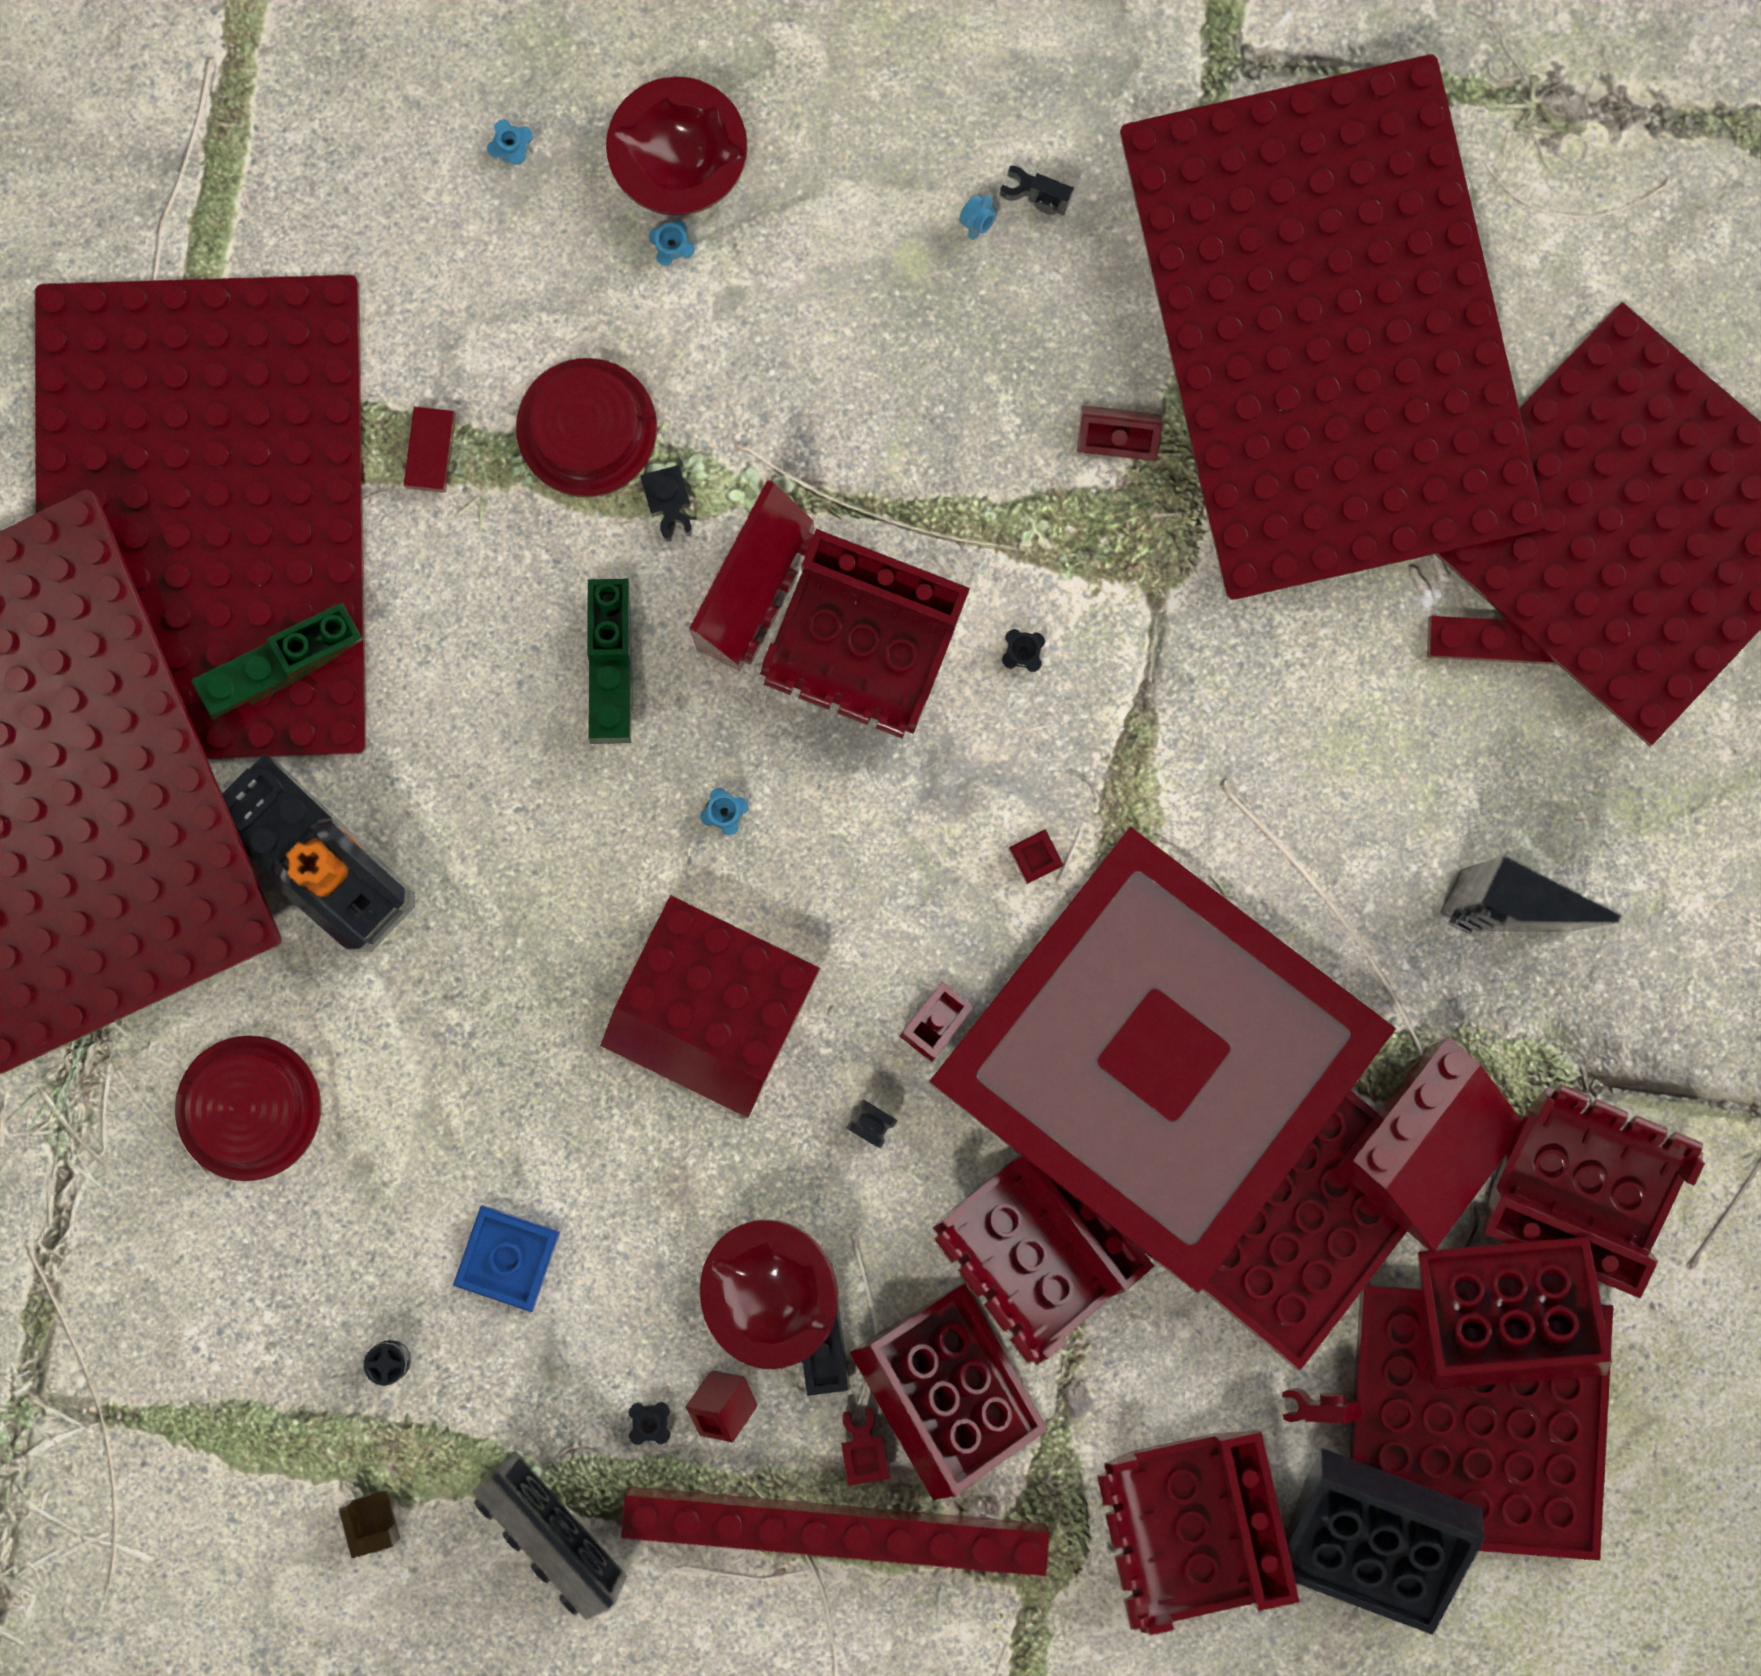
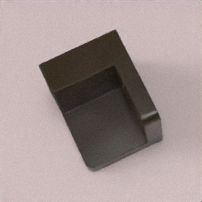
[339,1490,401,1559]

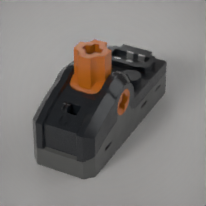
[222,754,415,952]

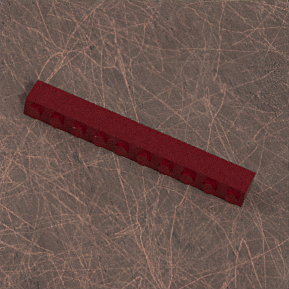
[621,1486,1050,1576]

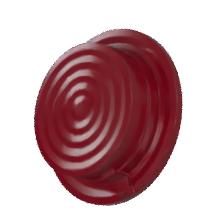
[606,76,748,216]
[516,358,658,498]
[175,1035,321,1181]
[700,1219,838,1370]

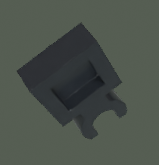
[640,465,692,542]

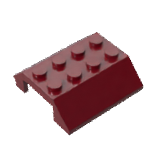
[760,529,970,739]
[1483,1084,1705,1299]
[933,1155,1155,1366]
[1097,1431,1300,1636]

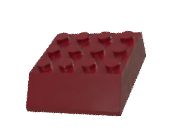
[600,895,821,1118]

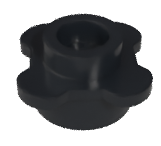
[1002,629,1045,673]
[628,1402,671,1445]

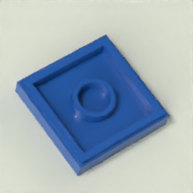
[453,1205,561,1313]

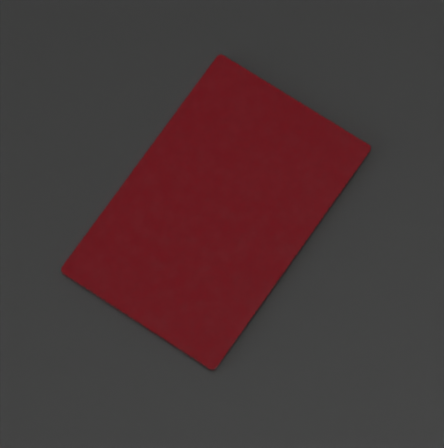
[1119,54,1545,600]
[35,275,366,759]
[0,489,282,1074]

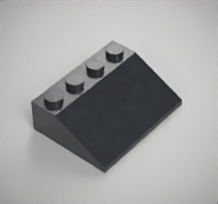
[1440,856,1622,934]
[1285,1448,1485,1635]
[472,1450,627,1620]

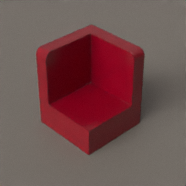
[685,1370,757,1443]

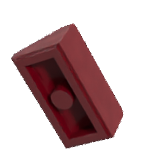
[1076,405,1163,461]

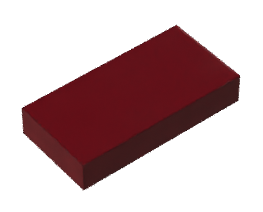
[403,406,456,493]

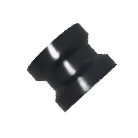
[846,1099,898,1149]
[363,1339,412,1386]

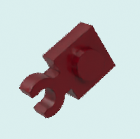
[841,1407,891,1486]

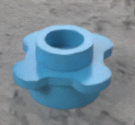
[487,120,533,165]
[959,195,997,240]
[649,220,695,266]
[700,788,748,835]

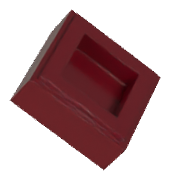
[1008,829,1064,885]

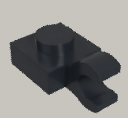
[999,166,1074,216]

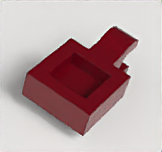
[1282,1388,1361,1424]

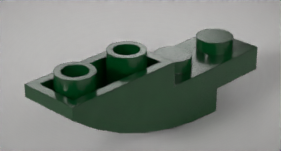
[587,578,633,744]
[191,603,362,720]

